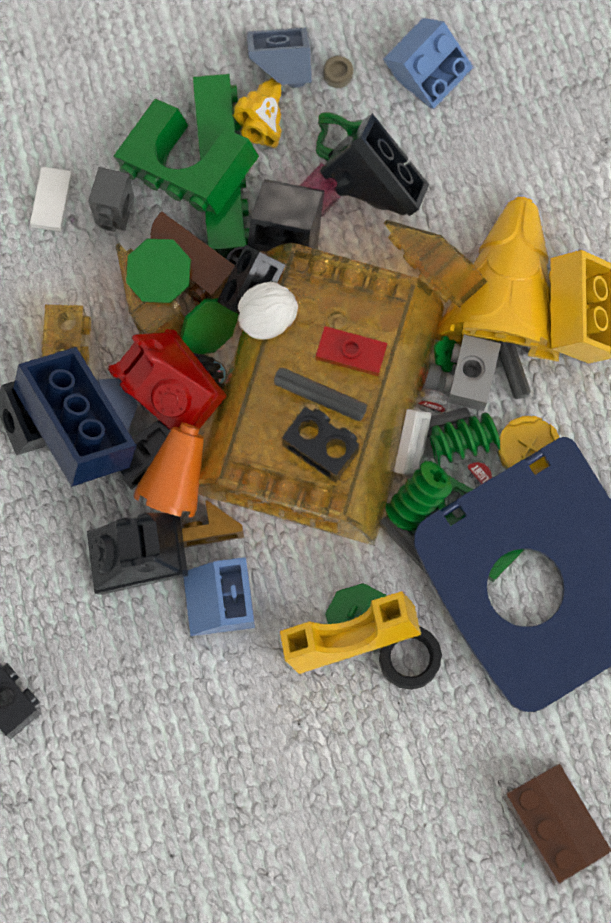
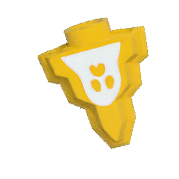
[233,78,282,148]

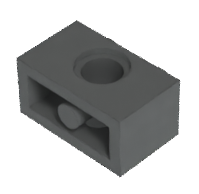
[88,167,135,231]

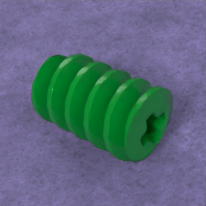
[430,412,500,466]
[385,461,452,531]

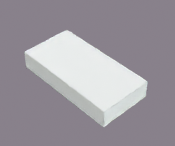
[30,167,73,232]
[394,409,431,475]

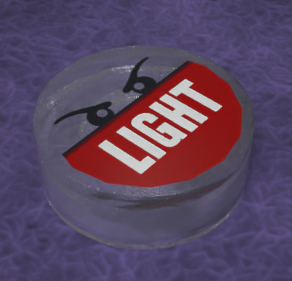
[416,390,449,414]
[461,461,494,489]

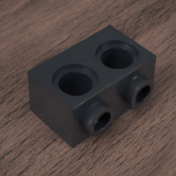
[217,244,286,314]
[282,406,360,483]
[118,420,170,490]

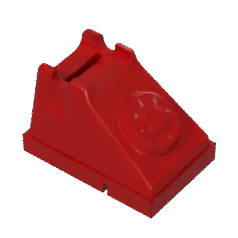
[108,329,227,430]

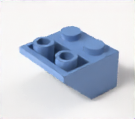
[383,18,473,109]
[183,557,255,636]

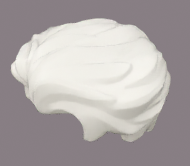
[238,282,298,339]

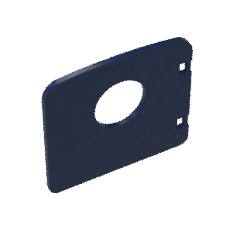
[413,437,611,712]

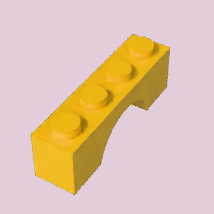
[280,591,421,674]

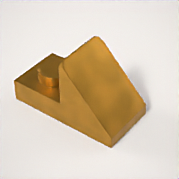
[182,500,244,548]

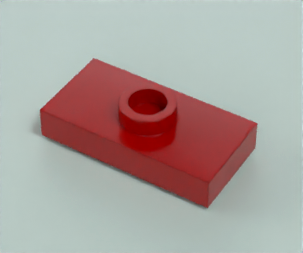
[315,326,388,377]

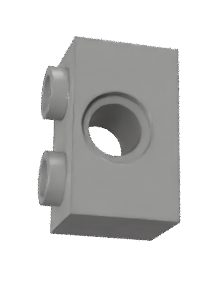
[444,335,501,411]

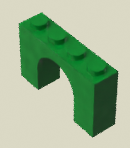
[113,98,259,215]

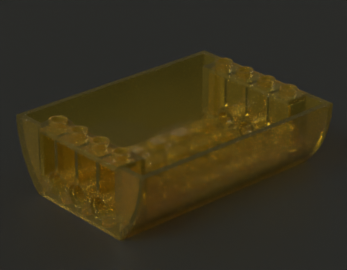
[198,243,444,546]

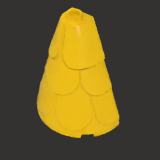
[435,197,560,362]

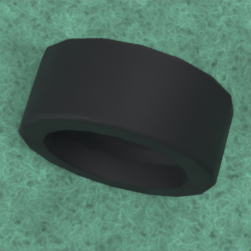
[379,626,442,690]

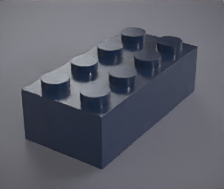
[13,347,136,487]

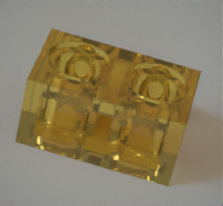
[42,304,91,365]

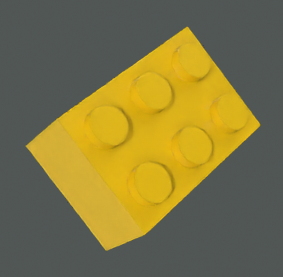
[549,250,611,364]

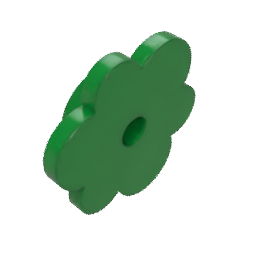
[433,336,457,372]

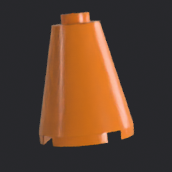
[133,423,204,517]

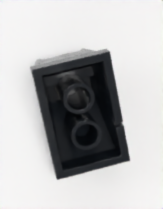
[320,113,429,216]
[87,513,188,595]

